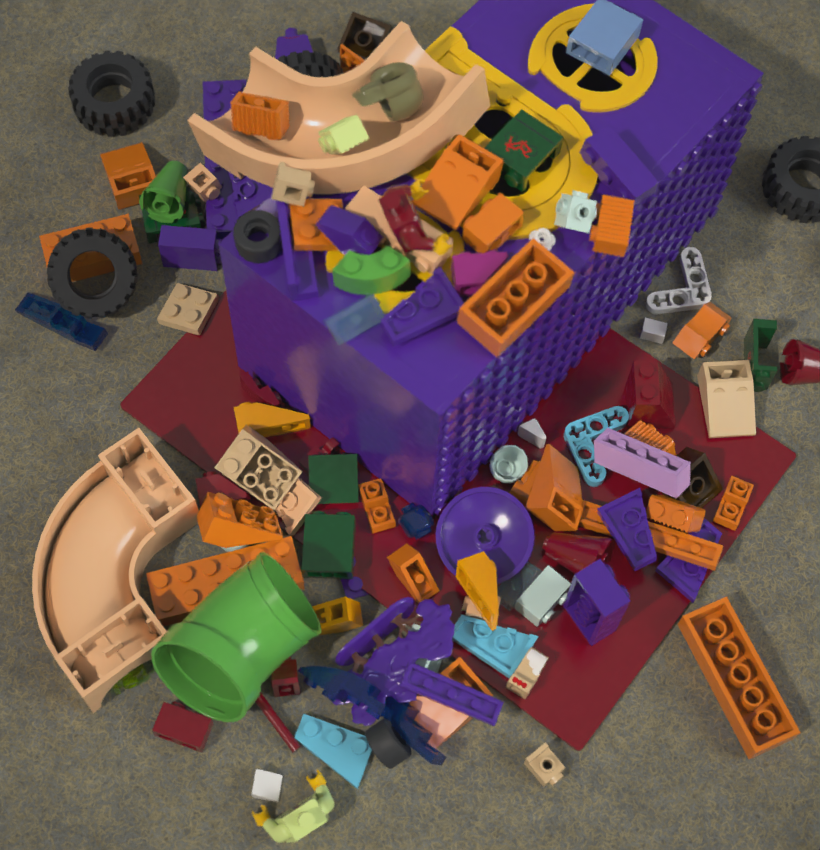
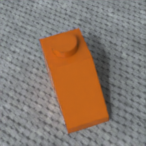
[387,543,440,604]

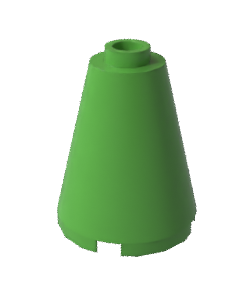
[139,161,188,223]

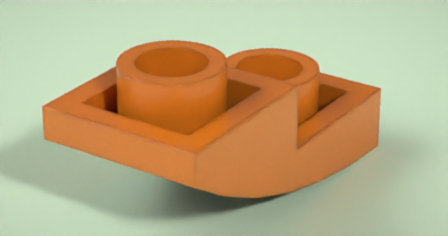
[713,476,754,531]
[358,478,396,533]

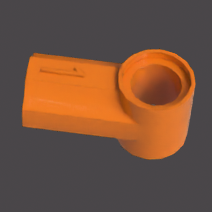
[510,460,541,507]

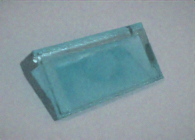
[323,294,385,345]
[497,562,542,611]

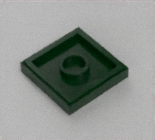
[308,454,358,504]

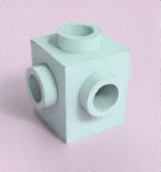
[554,190,597,233]

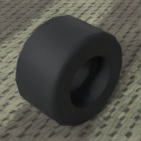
[233,210,283,263]
[365,717,412,769]

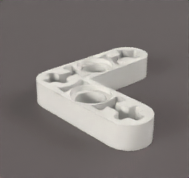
[646,247,712,314]

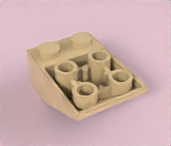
[697,360,756,438]
[215,424,303,510]

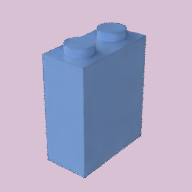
[566,0,643,76]

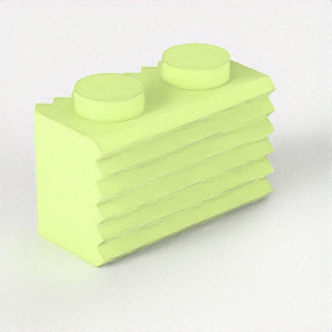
[318,115,368,155]

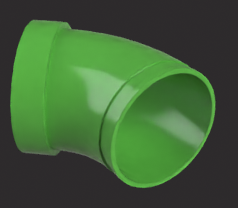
[151,552,321,722]

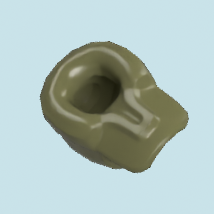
[352,62,424,122]

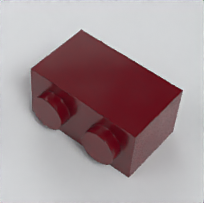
[152,701,214,753]

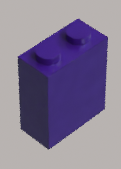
[158,225,222,271]

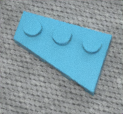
[452,614,538,679]
[294,714,372,790]

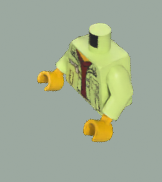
[252,770,334,843]

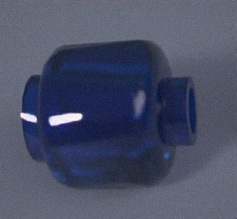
[398,502,434,540]

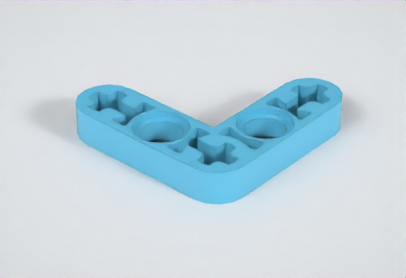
[564,406,629,487]

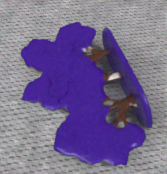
[326,597,455,726]

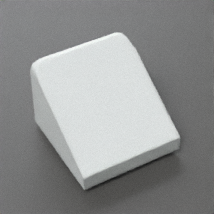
[640,318,667,344]
[518,418,546,449]
[252,769,283,801]

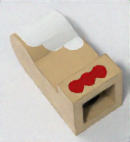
[506,647,549,700]

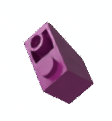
[451,250,508,297]

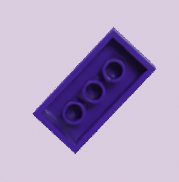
[563,559,630,646]

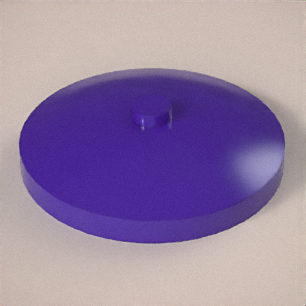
[436,487,535,584]

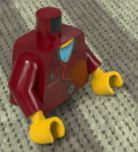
[378,178,453,256]

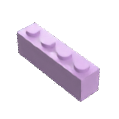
[594,428,690,498]

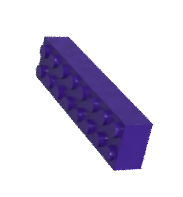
[203,80,247,240]

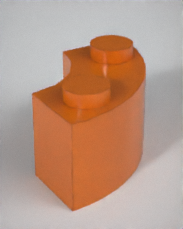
[672,302,732,359]

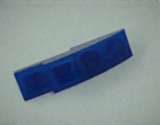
[298,666,395,721]

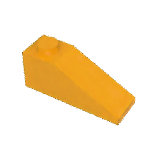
[234,402,310,437]
[456,551,499,631]
[312,596,363,636]

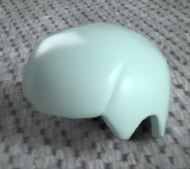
[489,445,528,483]

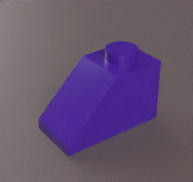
[315,205,384,256]

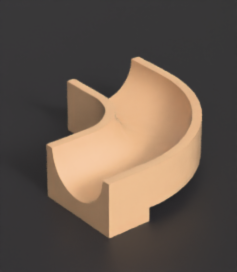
[188,21,490,194]
[32,428,199,713]

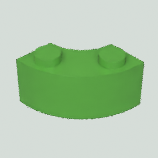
[332,246,410,295]

